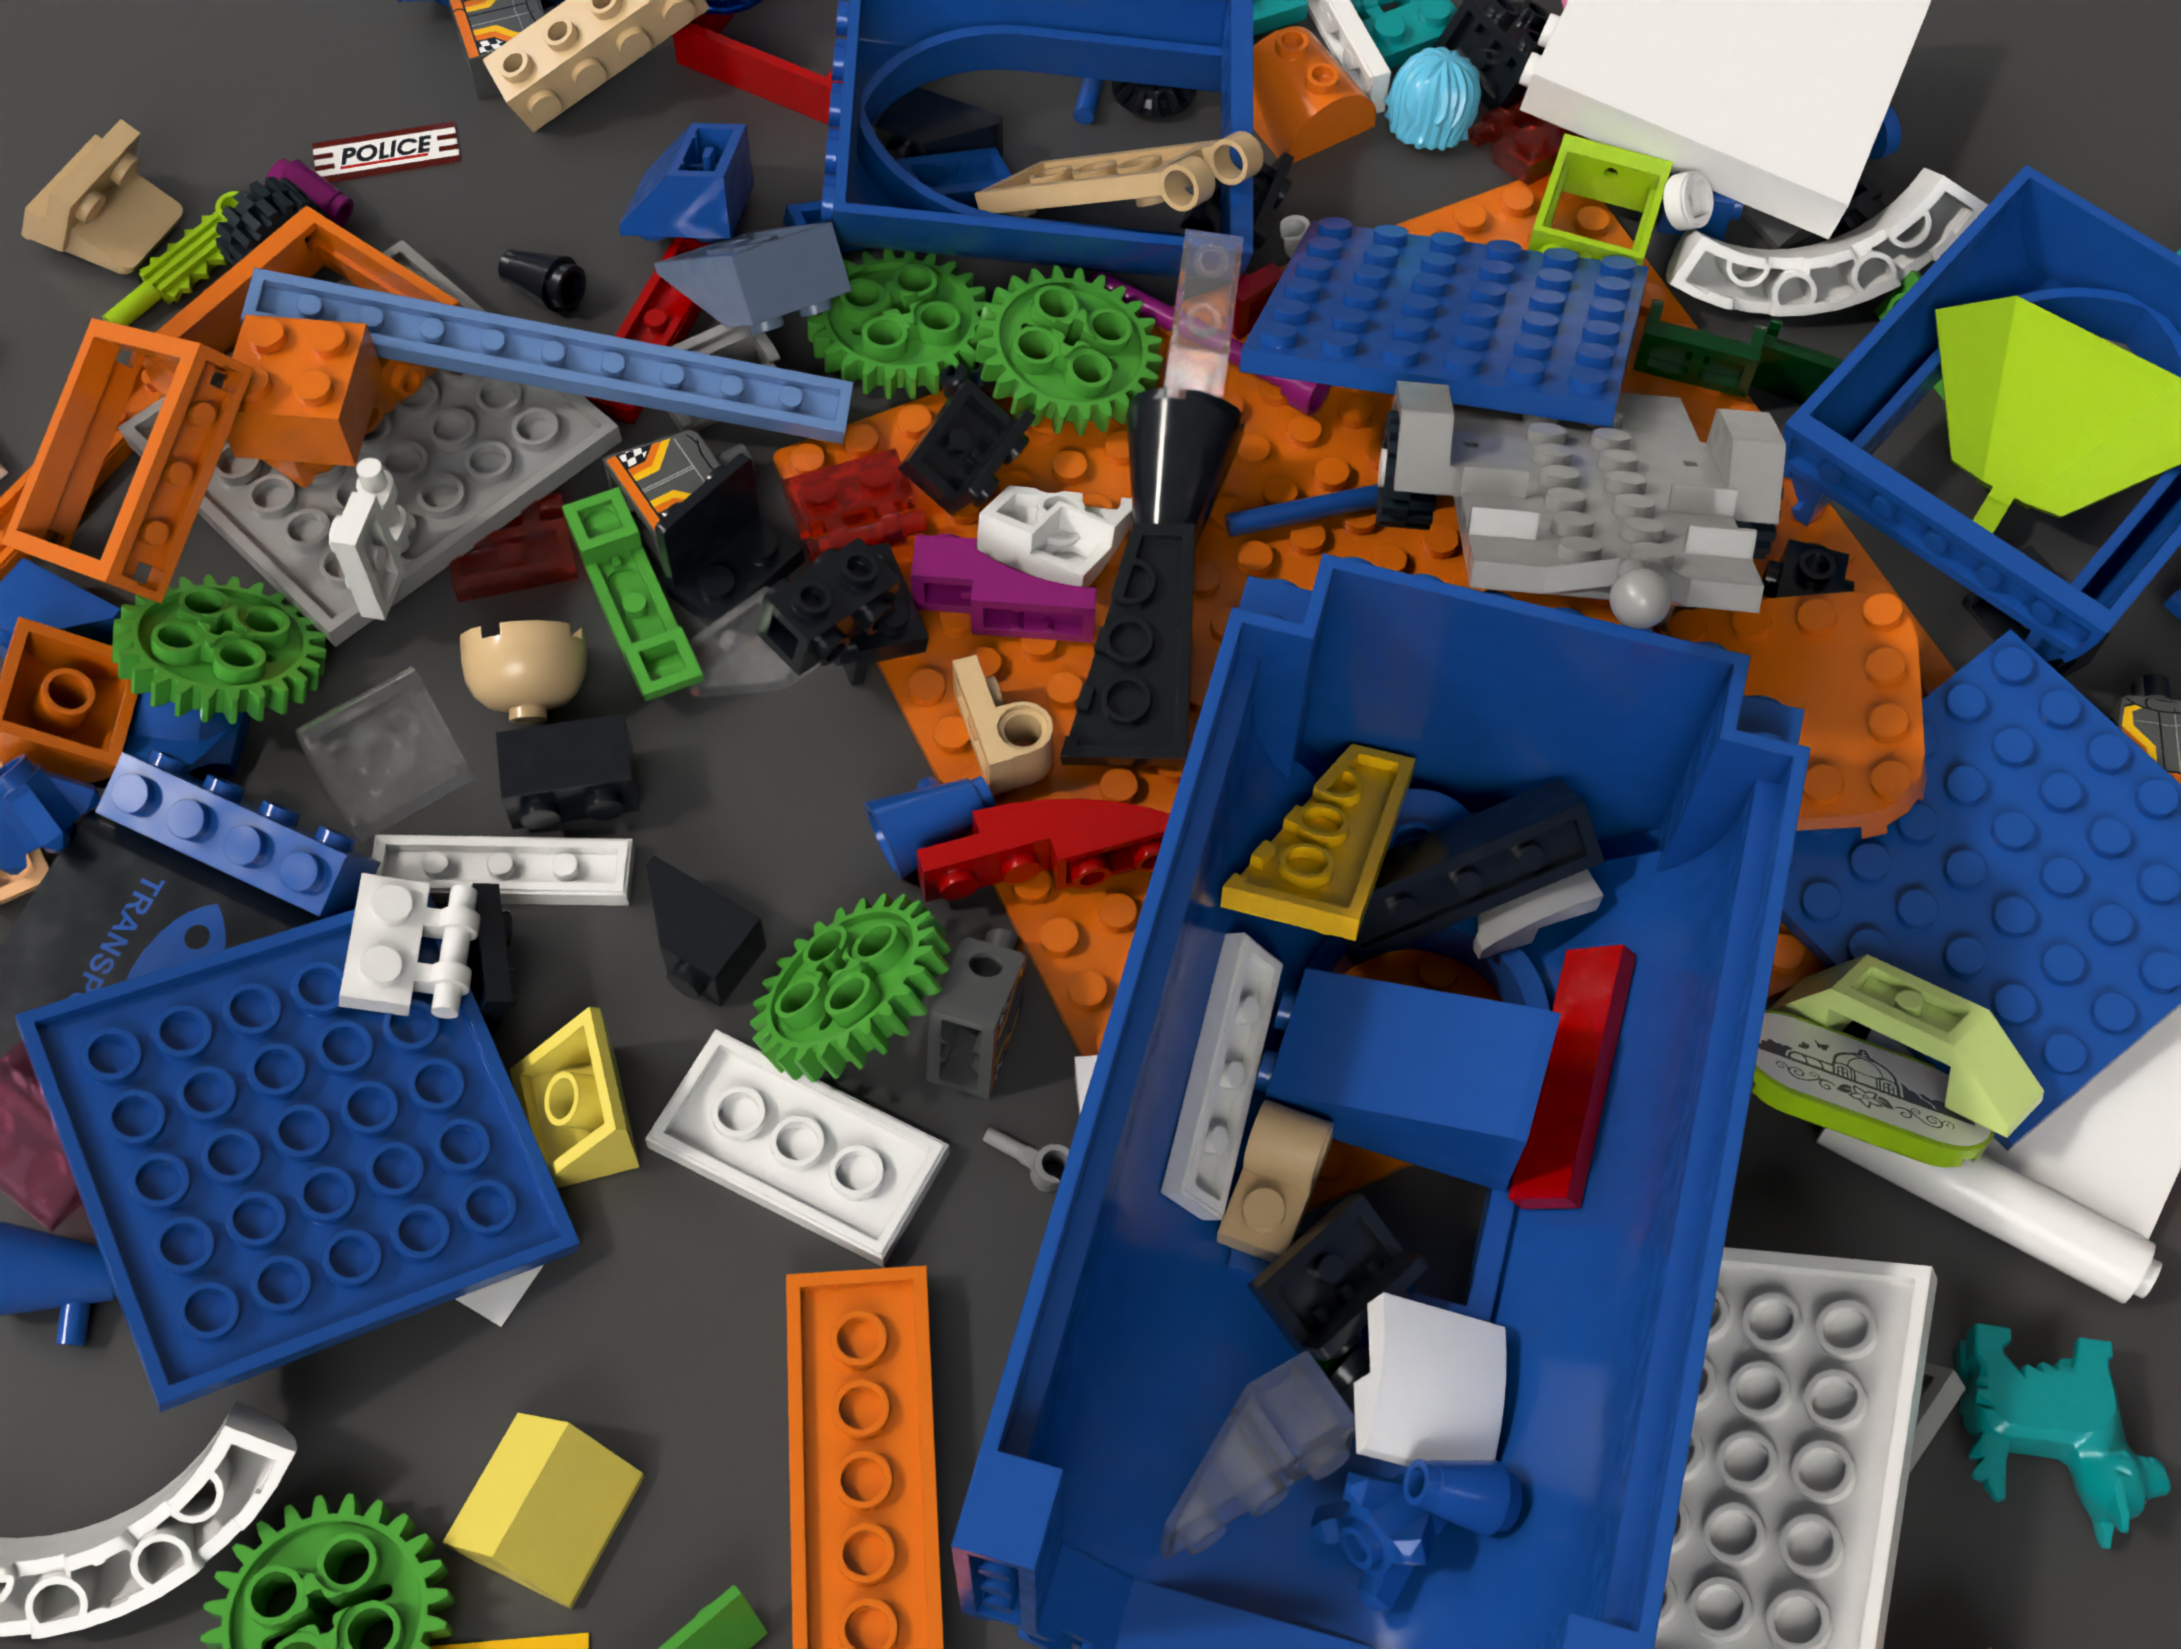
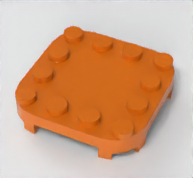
[1665,592,1927,839]

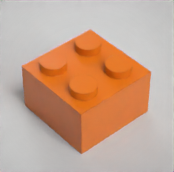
[221,315,383,467]

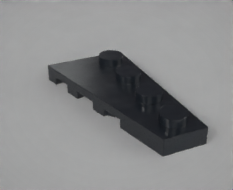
[1060,523,1197,767]

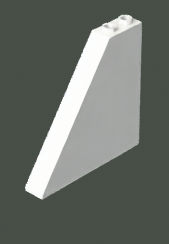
[1518,0,1931,240]

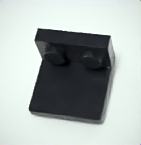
[1433,0,1550,116]
[655,453,805,636]

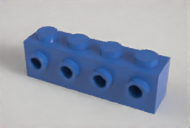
[95,749,381,918]

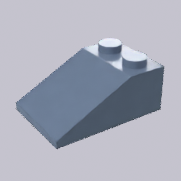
[654,222,852,334]

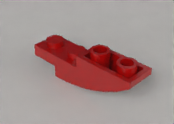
[916,799,1170,902]

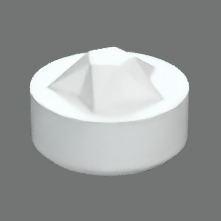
[1663,171,1714,231]

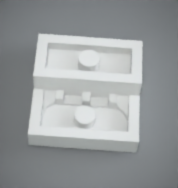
[1353,1292,1507,1467]

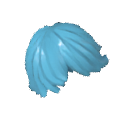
[1384,47,1482,151]

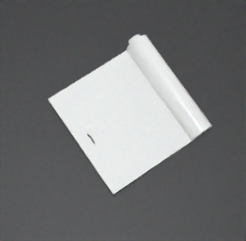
[1816,1006,2181,1304]

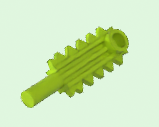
[102,191,239,326]

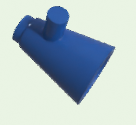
[864,776,996,881]
[0,1221,117,1346]

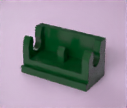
[1633,299,1767,398]
[1750,317,1844,404]

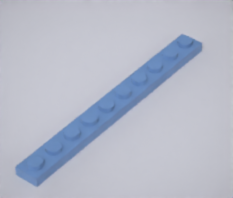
[240,267,854,444]

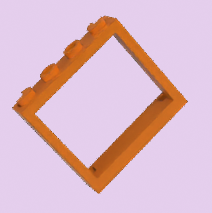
[143,205,460,489]
[2,318,255,604]

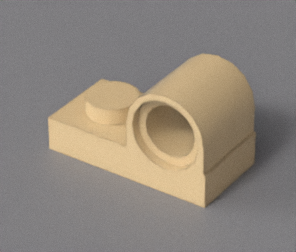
[952,654,1053,796]
[1217,1099,1334,1262]

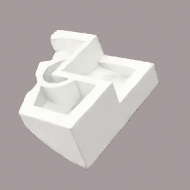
[977,485,1133,587]

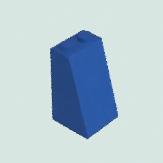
[1254,968,1561,1192]

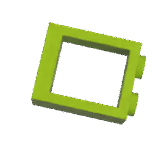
[1527,134,1673,266]

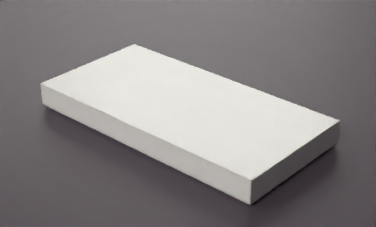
[645,1029,950,1268]

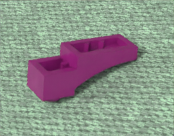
[911,534,1097,643]

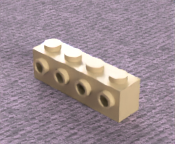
[482,0,710,133]

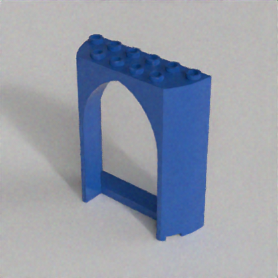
[821,0,1253,284]
[1782,165,2181,663]

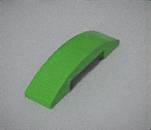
[562,486,704,702]

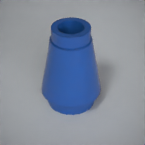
[1403,1459,1522,1537]

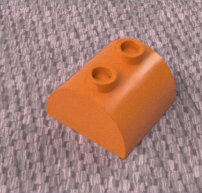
[1253,26,1376,164]
[0,616,138,783]

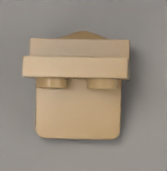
[21,119,183,275]

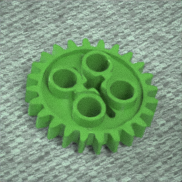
[807,249,989,399]
[974,265,1163,436]
[112,575,327,724]
[750,893,951,1082]
[200,1493,455,1649]

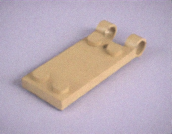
[974,131,1263,218]

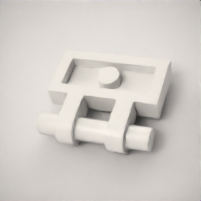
[329,458,411,621]
[338,873,481,1019]

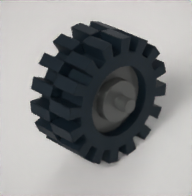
[215,176,328,266]

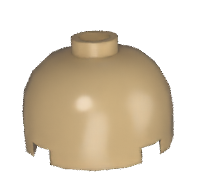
[460,620,587,725]

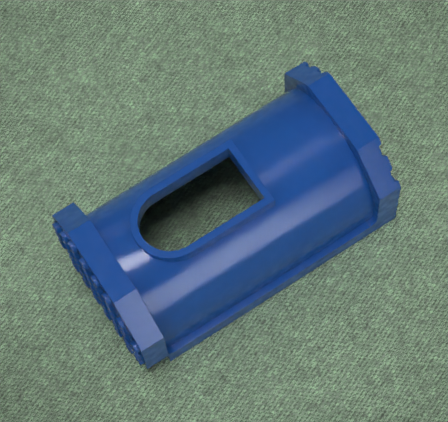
[951,553,1810,1649]

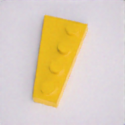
[1220,743,1416,941]

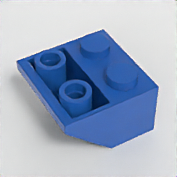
[619,123,754,243]

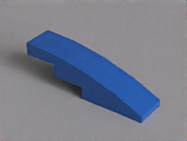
[783,147,1011,254]

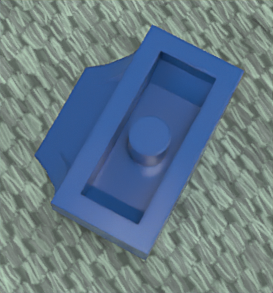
[122,692,251,774]

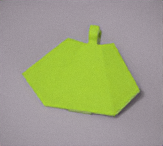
[1935,296,2181,534]

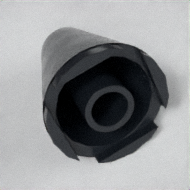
[1126,388,1245,546]

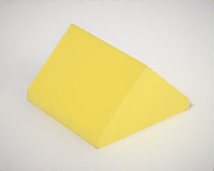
[510,1006,640,1188]
[442,1413,645,1610]

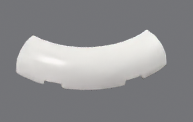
[1666,168,1988,317]
[0,1400,297,1639]

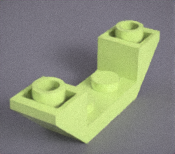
[1768,954,2044,1138]

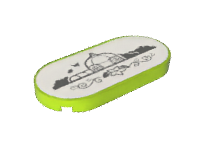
[1752,1010,1994,1168]

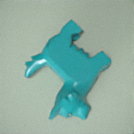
[1954,1323,2171,1549]

